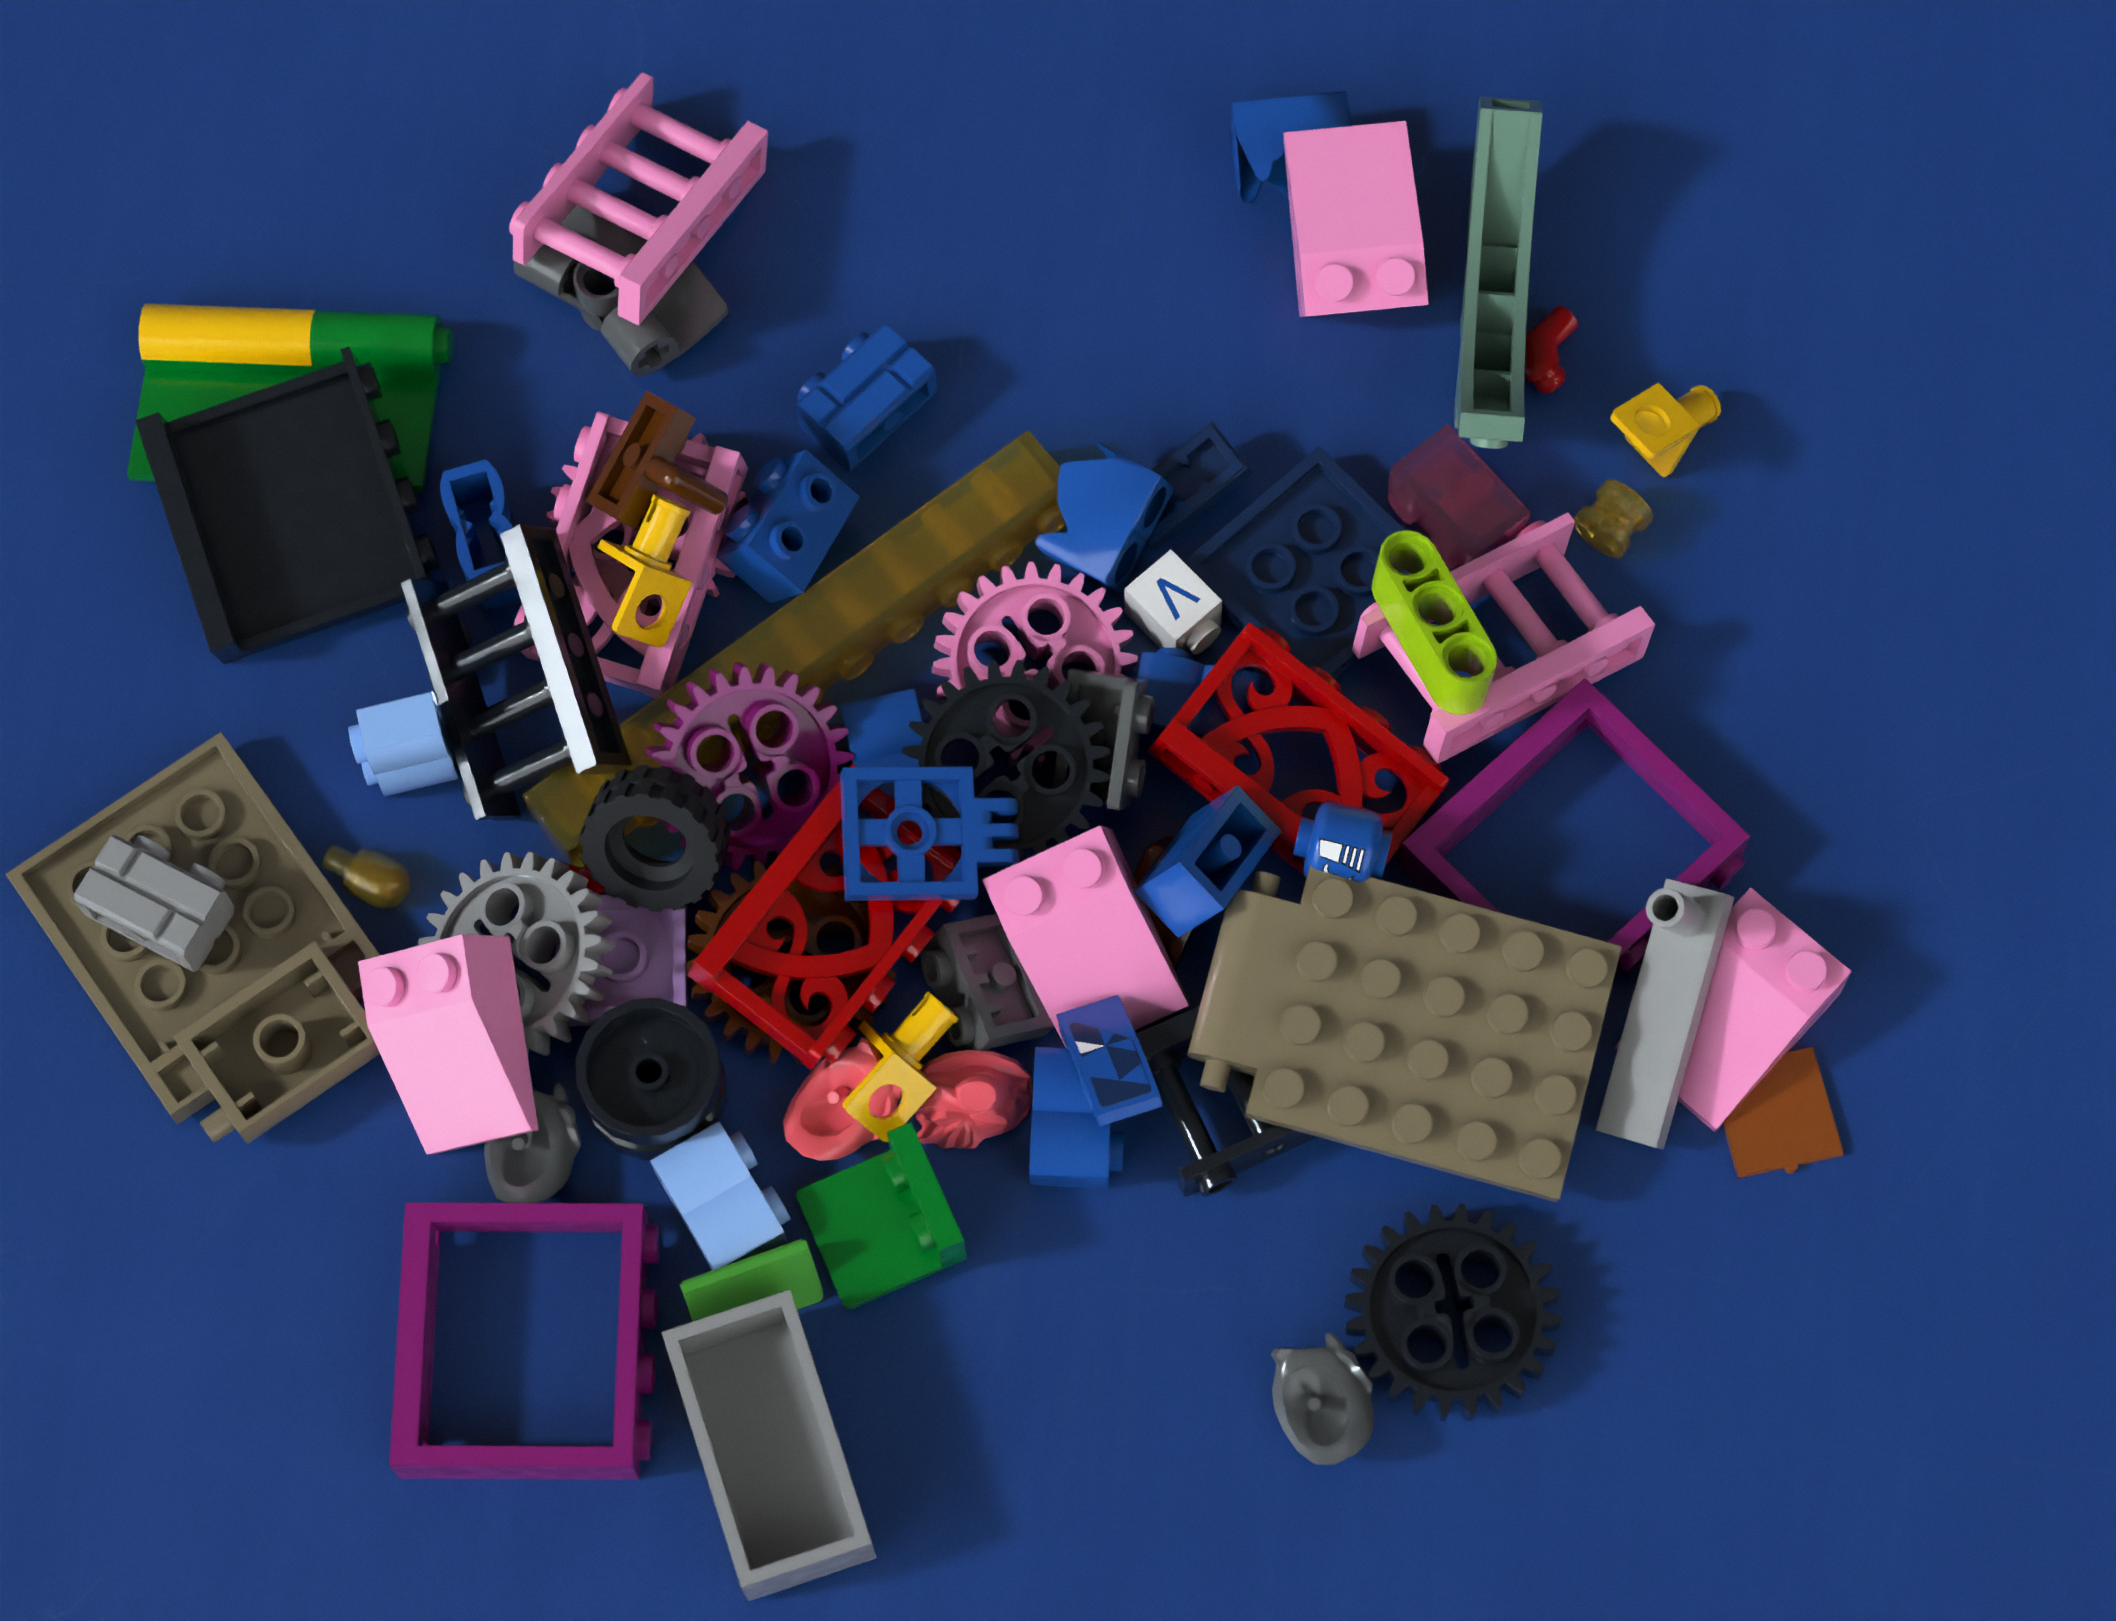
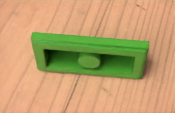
[680,1239,824,1321]

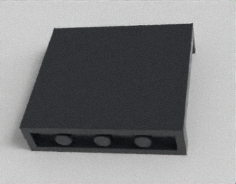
[135,347,440,664]

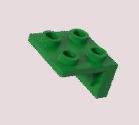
[796,1122,967,1310]

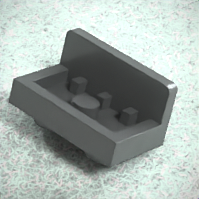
[1052,668,1155,810]

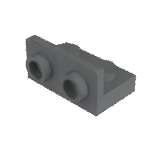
[920,913,1054,1051]

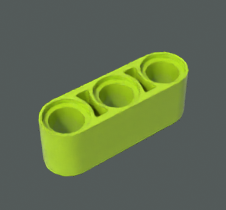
[1371,530,1497,715]

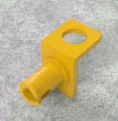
[1610,382,1721,477]
[597,494,693,648]
[843,991,959,1142]

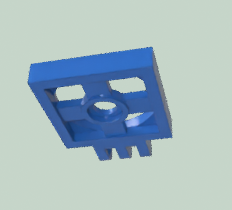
[840,767,1020,901]

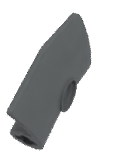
[514,205,728,377]

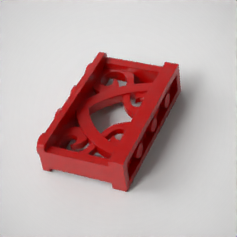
[1147,623,1450,876]
[687,764,962,1071]

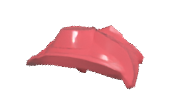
[783,1038,902,1161]
[915,1050,1033,1149]

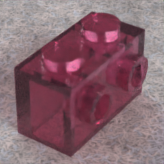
[1388,424,1531,569]

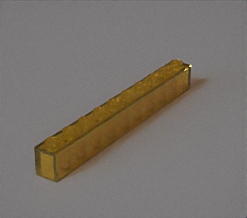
[523,430,1066,867]

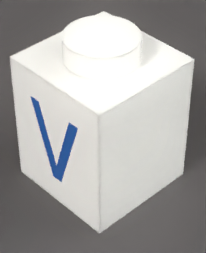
[1124,549,1222,655]

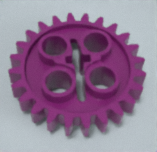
[645,662,854,871]

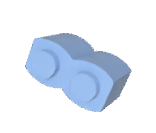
[348,691,460,797]
[650,1121,791,1270]

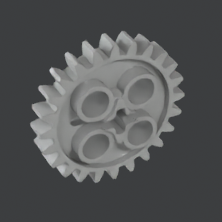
[418,852,616,1056]

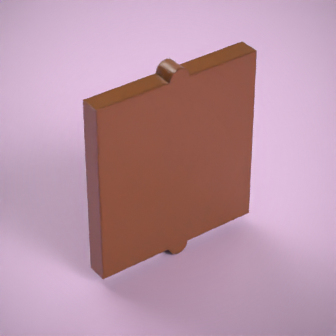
[1723,1047,1844,1179]

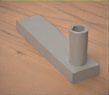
[1595,878,1734,1150]

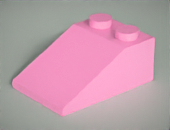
[1283,121,1429,317]
[982,825,1191,1048]
[1616,887,1852,1132]
[358,934,539,1155]

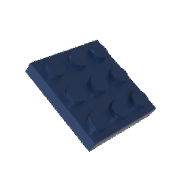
[1183,446,1412,679]

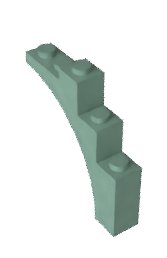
[1454,96,1543,449]

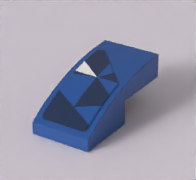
[1056,995,1163,1126]

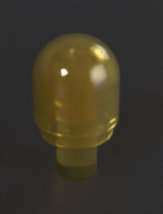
[322,844,411,909]

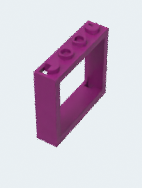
[1398,678,1750,974]
[389,1203,661,1480]

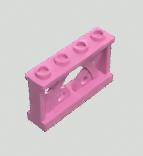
[514,411,748,702]

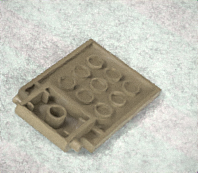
[5,732,380,1145]
[1187,865,1622,1202]

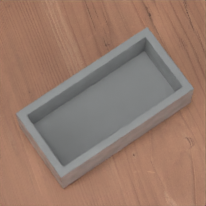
[662,1290,877,1602]

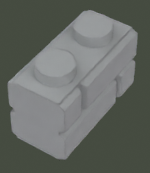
[73,834,235,972]

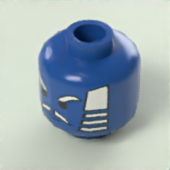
[1293,801,1392,882]

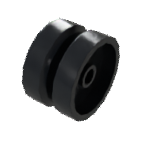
[576,998,727,1161]

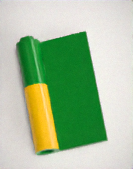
[127,303,453,492]

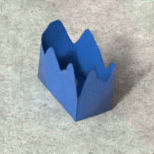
[1229,91,1353,203]
[1032,436,1173,594]

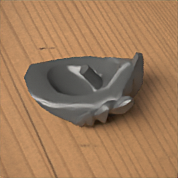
[484,1083,581,1203]
[1271,1332,1374,1465]

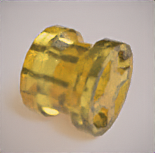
[1573,479,1653,559]

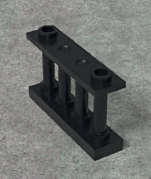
[401,524,632,821]
[1136,1006,1318,1197]

